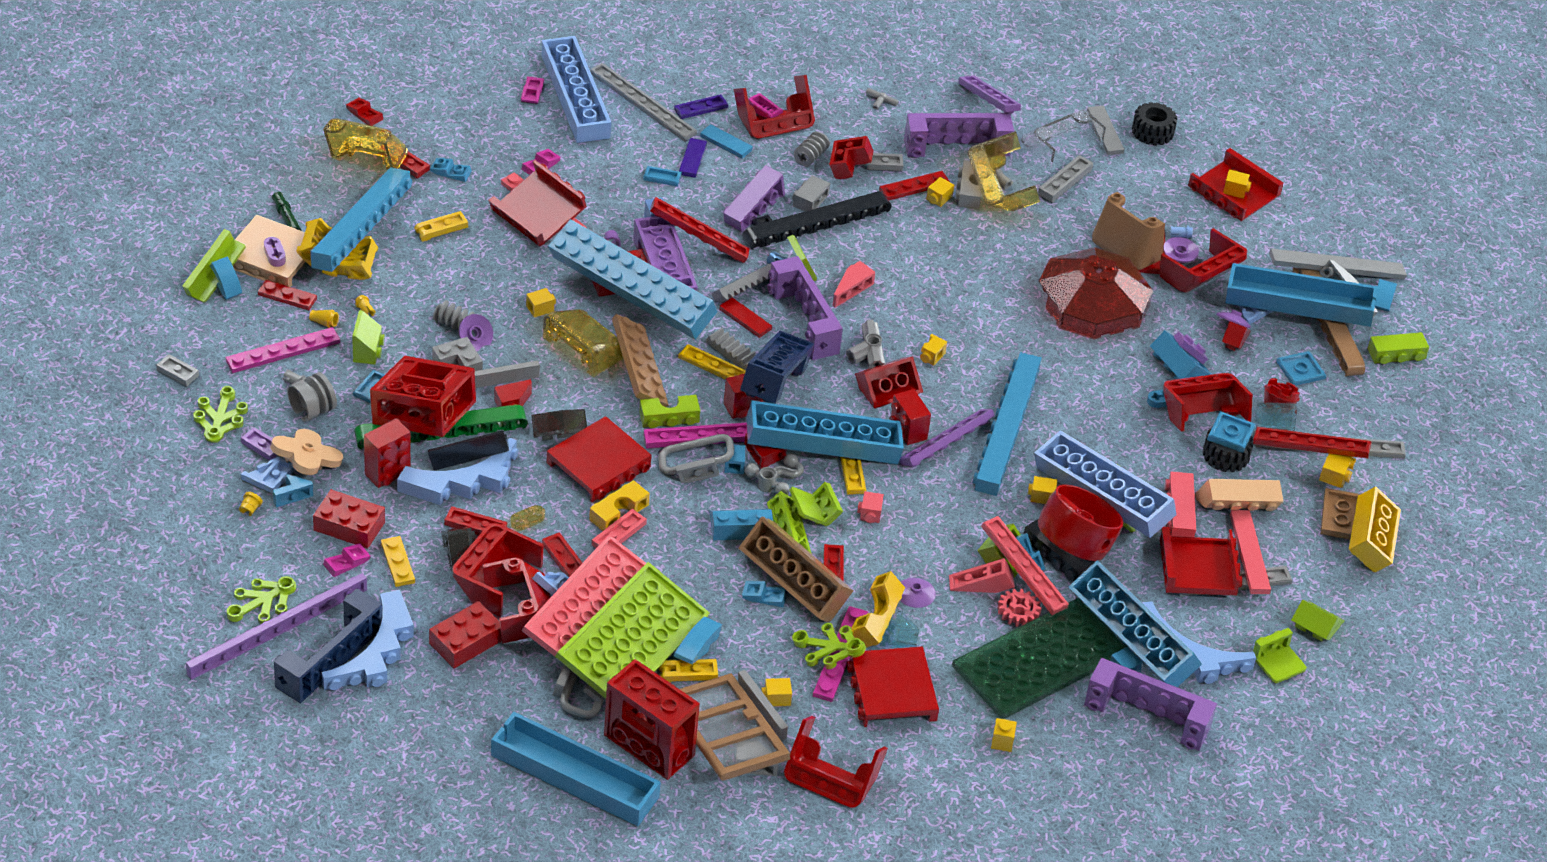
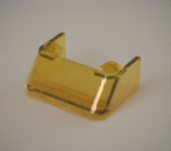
[968,131,1040,211]

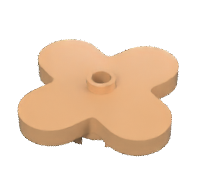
[270,429,343,475]

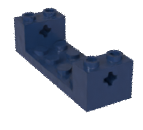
[740,331,814,404]
[274,588,383,704]

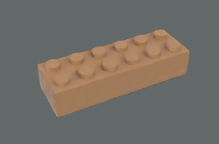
[739,516,854,622]

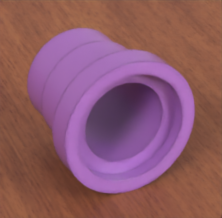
[604,230,621,247]

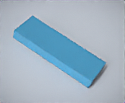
[700,124,753,159]

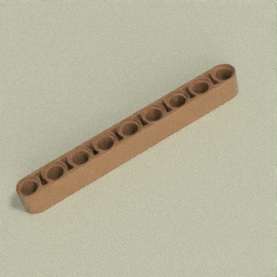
[1293,267,1365,377]

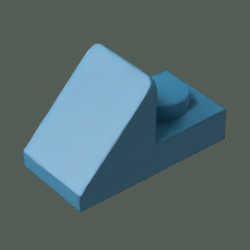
[273,474,313,508]

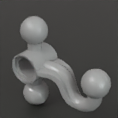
[744,454,804,495]

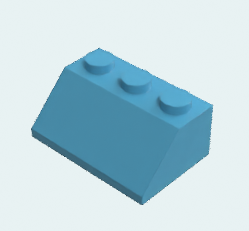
[1150,330,1212,379]
[709,509,773,541]

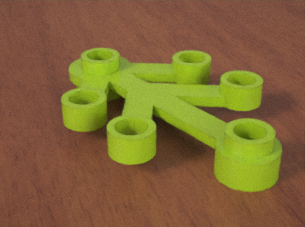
[193,386,248,443]
[227,576,296,624]
[792,623,866,669]

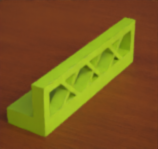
[767,491,812,554]

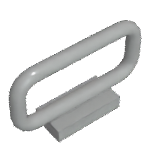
[658,434,734,483]
[553,665,605,719]

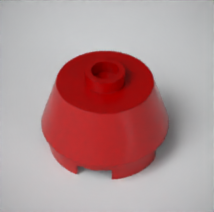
[1264,378,1300,412]

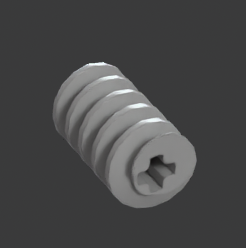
[794,132,830,167]
[433,300,475,331]

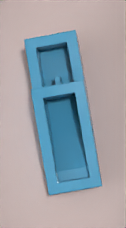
[674,617,723,664]

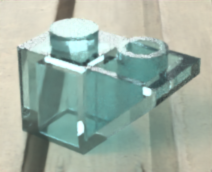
[888,610,919,649]

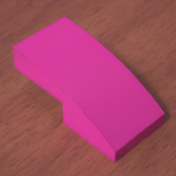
[521,76,544,104]
[521,149,561,175]
[323,544,371,577]

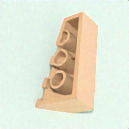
[1195,479,1284,511]

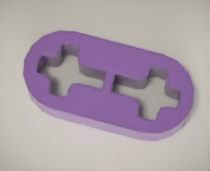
[264,237,286,267]

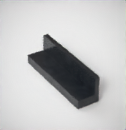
[428,430,510,471]

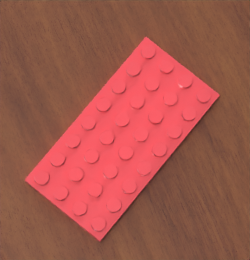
[522,535,646,656]

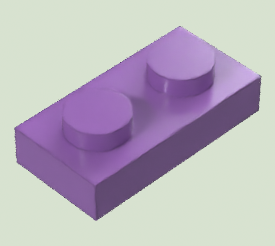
[1174,331,1208,364]
[241,427,278,461]

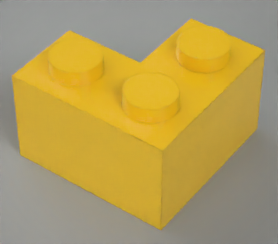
[1319,454,1356,488]

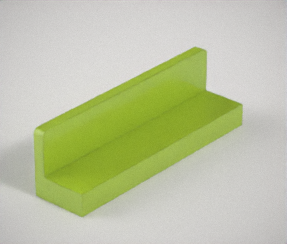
[182,229,246,303]

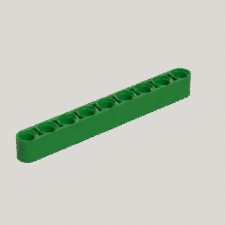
[354,405,528,449]

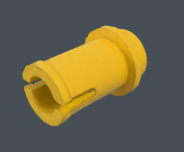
[355,295,376,316]

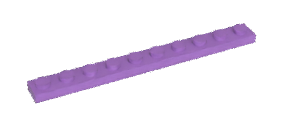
[186,573,367,680]

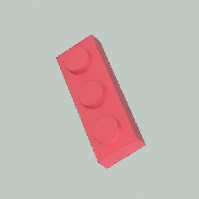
[592,509,647,548]

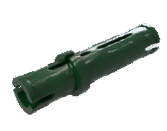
[272,192,301,231]

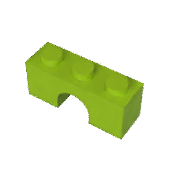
[639,395,701,428]

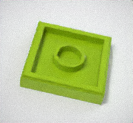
[787,235,817,281]

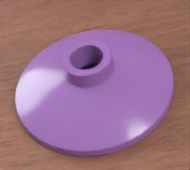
[1163,237,1199,263]
[1216,309,1251,328]
[459,314,493,351]
[900,578,936,608]

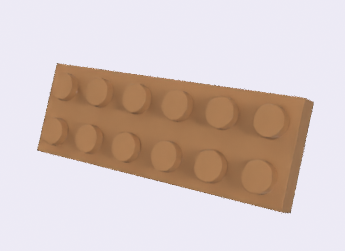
[612,314,669,407]

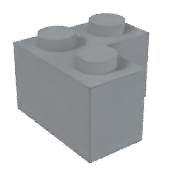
[432,337,483,371]

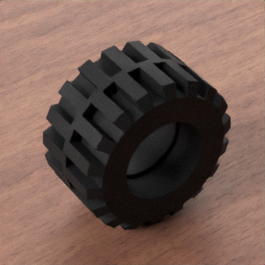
[1132,102,1177,146]
[1203,426,1254,472]

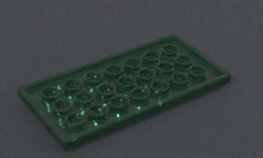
[952,598,1126,719]

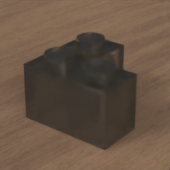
[531,409,587,441]
[441,527,476,571]

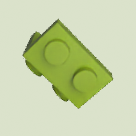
[789,482,843,526]
[1253,628,1307,683]

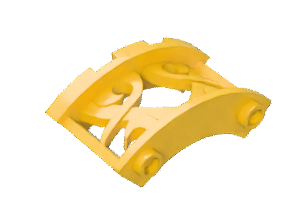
[296,218,378,280]

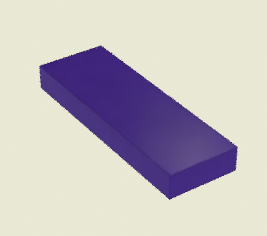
[674,94,728,119]
[679,138,707,178]

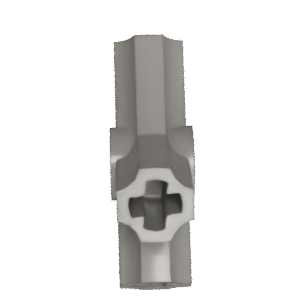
[846,320,885,369]

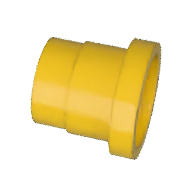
[239,491,263,516]

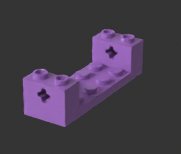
[904,113,1014,158]
[633,216,698,291]
[767,256,843,360]
[1084,658,1217,751]

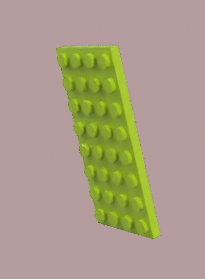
[555,562,710,699]

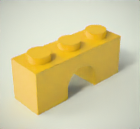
[589,480,650,531]

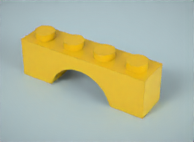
[851,571,905,648]

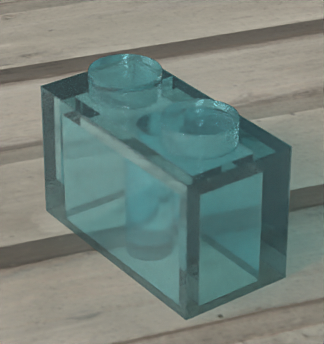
[1255,402,1297,431]

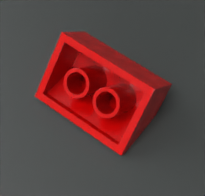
[855,356,923,409]

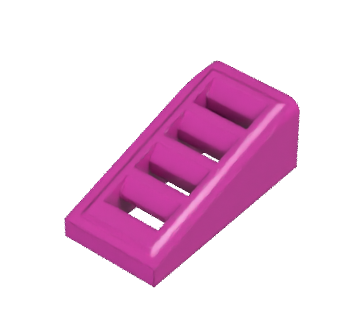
[748,93,783,118]

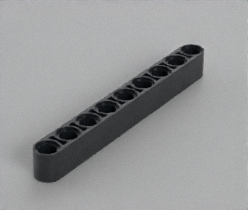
[742,191,892,250]

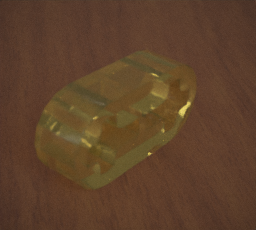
[510,505,545,531]

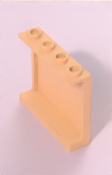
[233,215,312,287]

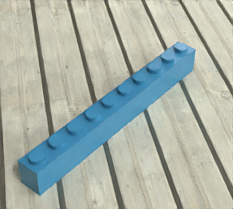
[311,167,412,272]
[972,352,1042,496]

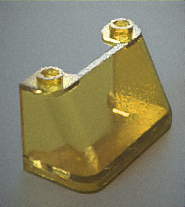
[323,118,408,170]
[543,309,624,378]

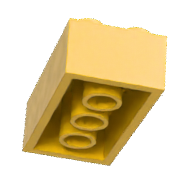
[1349,486,1401,572]

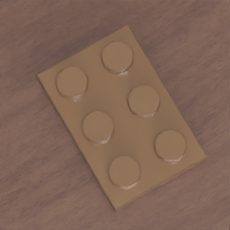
[1320,488,1360,539]

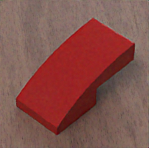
[346,97,384,127]

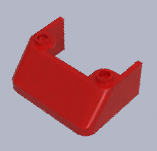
[733,75,815,138]
[1160,228,1247,293]
[1163,373,1253,432]
[453,523,544,617]
[482,558,551,644]
[784,716,888,808]

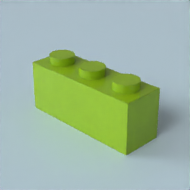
[1367,332,1430,364]

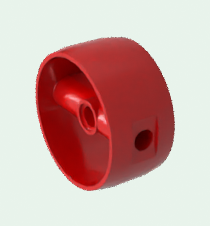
[1038,485,1123,561]

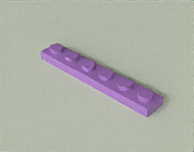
[959,75,1021,114]
[899,409,995,467]

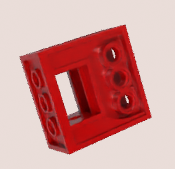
[370,355,476,437]
[604,659,700,780]

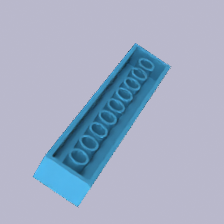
[548,219,718,339]

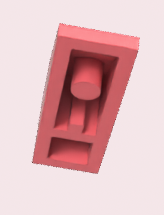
[833,261,875,308]
[949,558,1015,593]

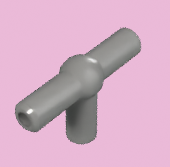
[866,88,899,110]

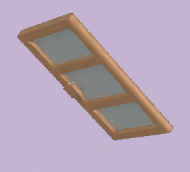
[680,673,790,781]

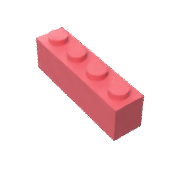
[1165,471,1196,537]

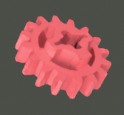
[997,589,1042,627]

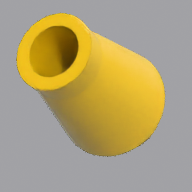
[309,310,339,328]

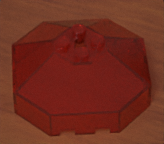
[1039,247,1153,340]

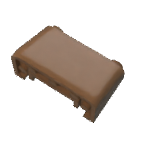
[1092,192,1165,270]

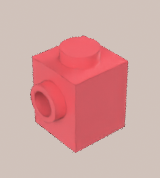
[857,491,884,523]

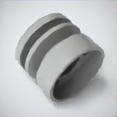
[287,372,337,422]

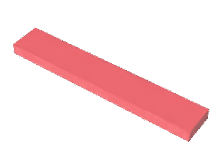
[1230,510,1271,594]
[981,516,1069,615]

